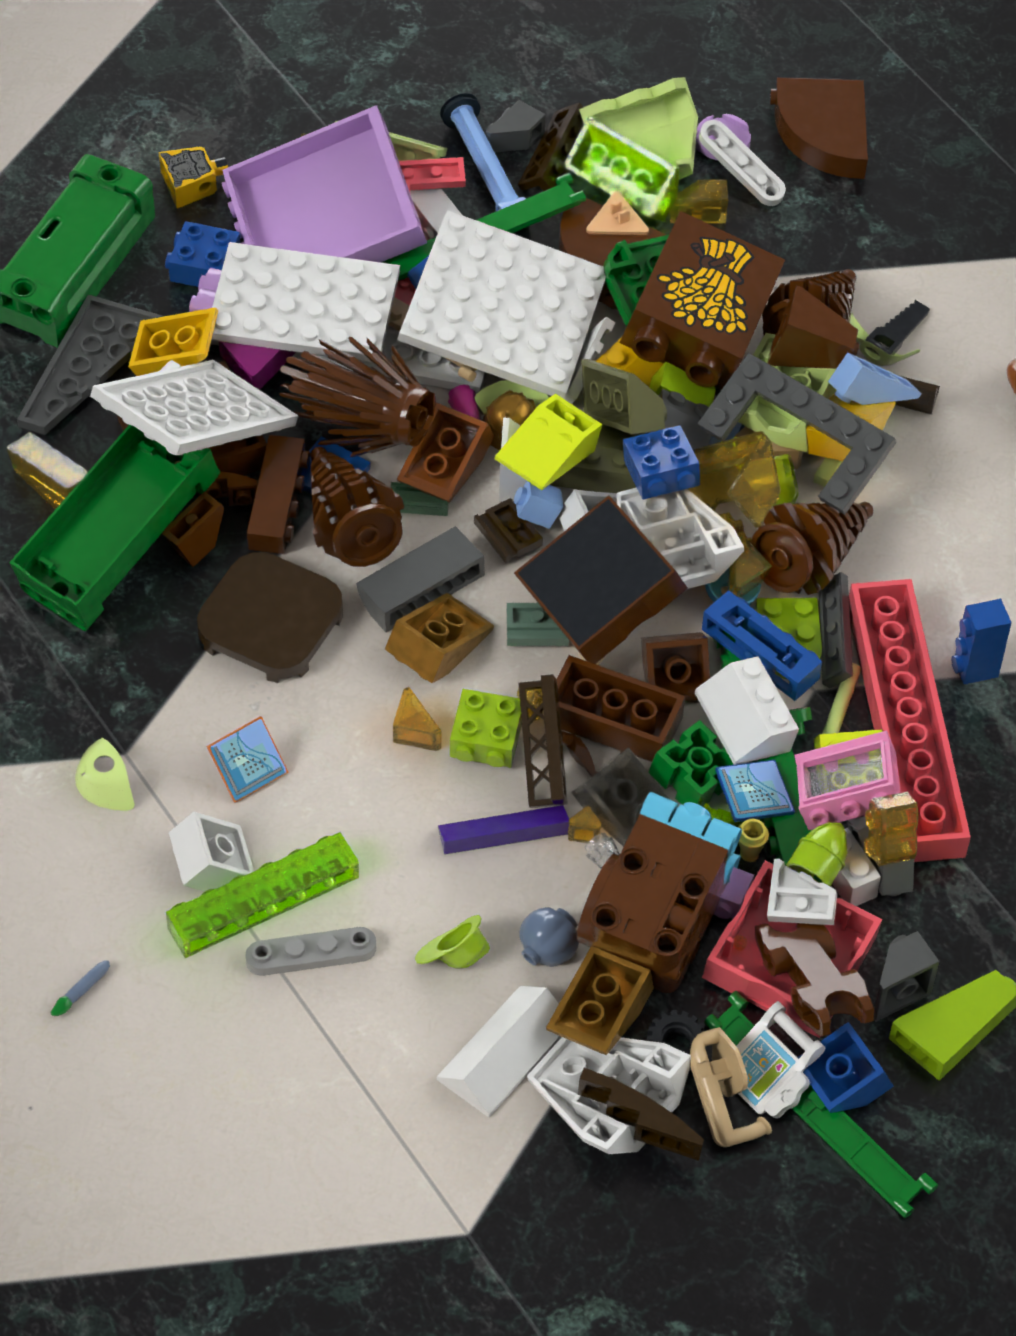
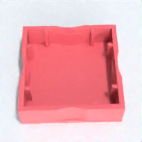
[702,860,882,1038]

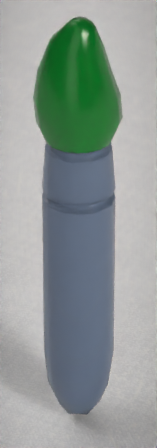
[50,960,110,1016]

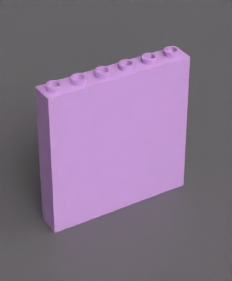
[222,105,427,263]

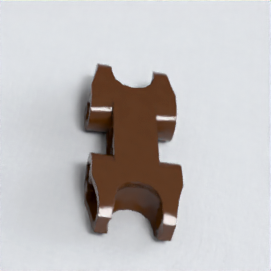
[755,923,874,1036]

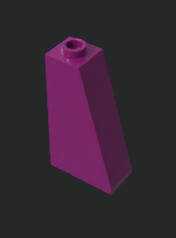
[219,341,296,390]

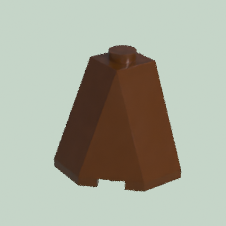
[767,286,860,369]

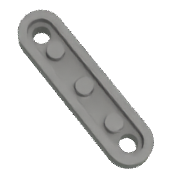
[245,927,376,976]

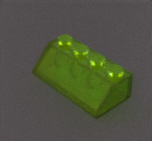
[563,116,680,221]

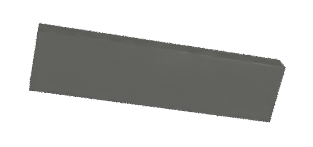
[818,572,853,688]

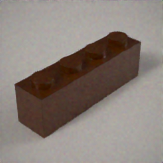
[247,435,310,554]

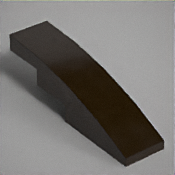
[577,1067,704,1161]

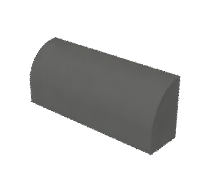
[356,526,485,632]

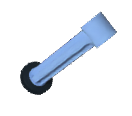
[440,93,526,211]

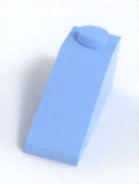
[828,352,922,405]

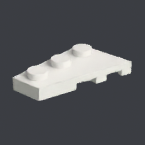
[564,317,616,404]

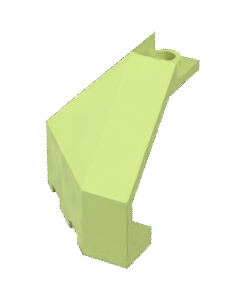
[579,77,698,185]

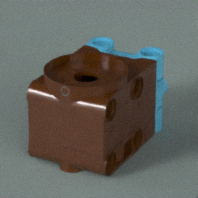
[577,792,742,993]

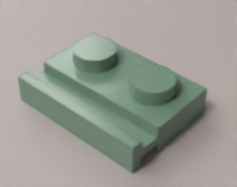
[506,603,569,646]

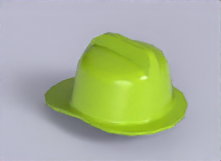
[415,915,490,969]

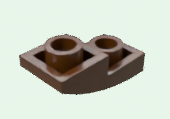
[198,471,258,506]

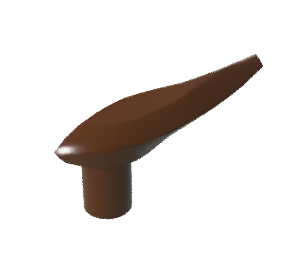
[561,731,597,780]

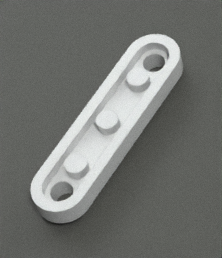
[699,120,786,206]

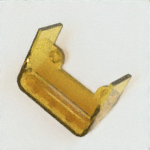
[688,431,781,528]

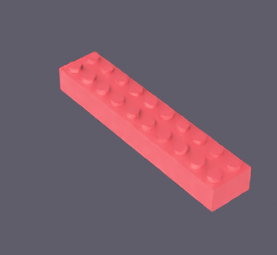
[849,579,971,862]

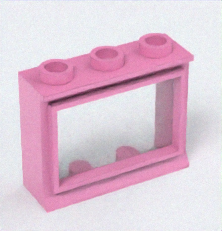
[795,730,902,830]

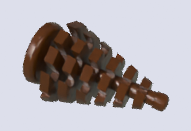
[762,269,857,335]
[310,446,404,567]
[750,502,874,595]

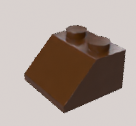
[641,632,710,701]

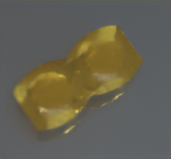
[865,792,918,866]

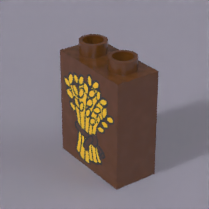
[619,211,785,390]

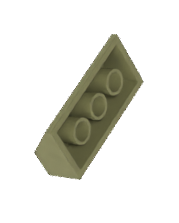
[581,359,667,434]

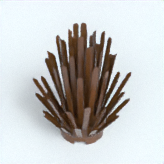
[279,337,436,457]

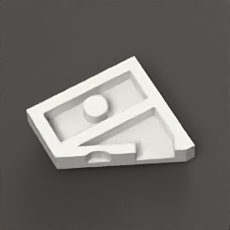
[767,859,837,925]

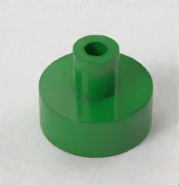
[789,707,812,735]

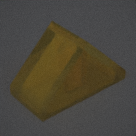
[728,534,772,597]
[393,687,442,751]

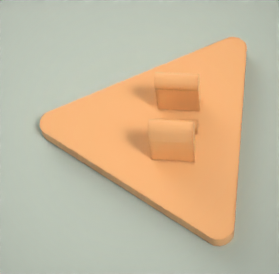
[586,191,649,235]

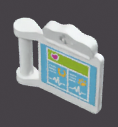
[737,1001,825,1118]

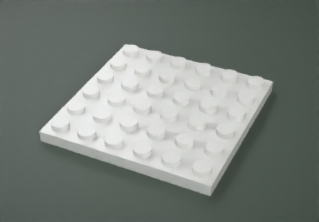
[397,210,606,399]

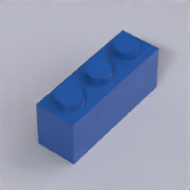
[951,598,1012,684]

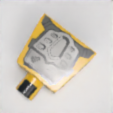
[159,147,228,208]

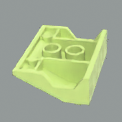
[738,333,837,452]

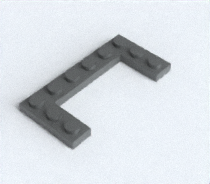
[697,353,897,515]

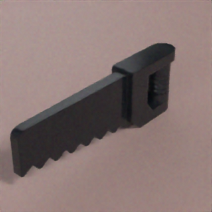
[865,300,930,356]

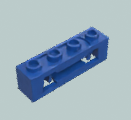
[702,590,823,701]

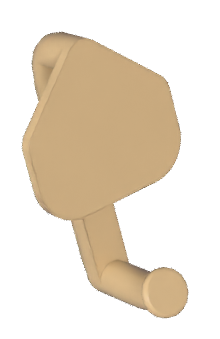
[690,1027,772,1147]

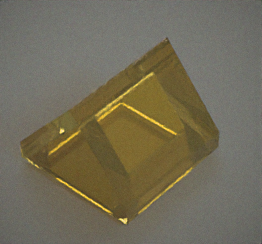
[568,805,601,845]

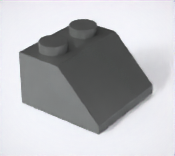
[647,389,712,468]
[874,931,939,1022]

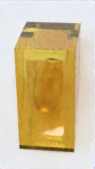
[669,180,728,223]

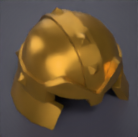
[482,390,536,450]

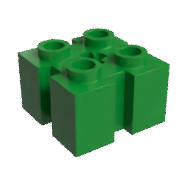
[648,720,744,807]

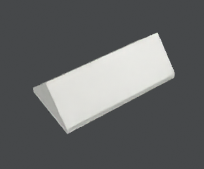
[437,986,561,1118]

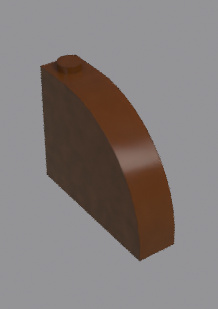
[770,77,868,179]
[559,198,666,310]

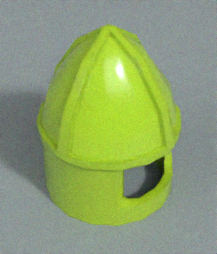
[786,822,848,886]

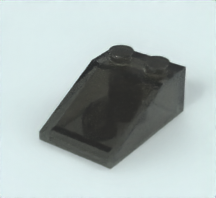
[571,747,669,847]

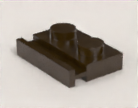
[474,498,543,564]

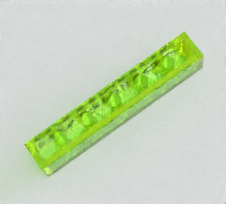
[166,832,359,958]

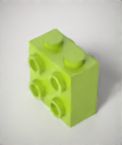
[450,689,522,768]

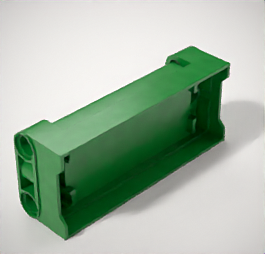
[0,154,155,348]
[9,425,220,631]

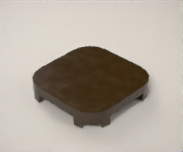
[197,552,343,683]

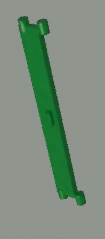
[381,173,586,281]
[704,991,938,1218]

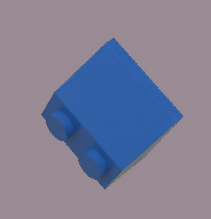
[798,1022,894,1113]

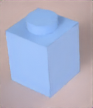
[514,481,564,529]

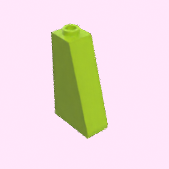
[889,970,1016,1081]

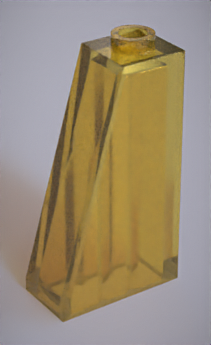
[6,432,88,509]

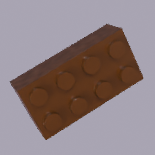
[544,655,685,762]

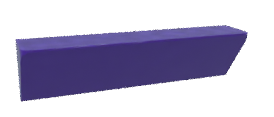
[438,805,570,854]

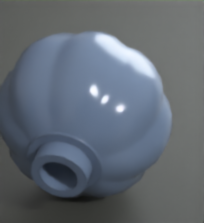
[519,907,579,967]

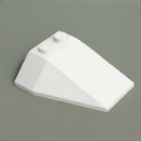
[617,487,744,589]
[527,1037,691,1154]

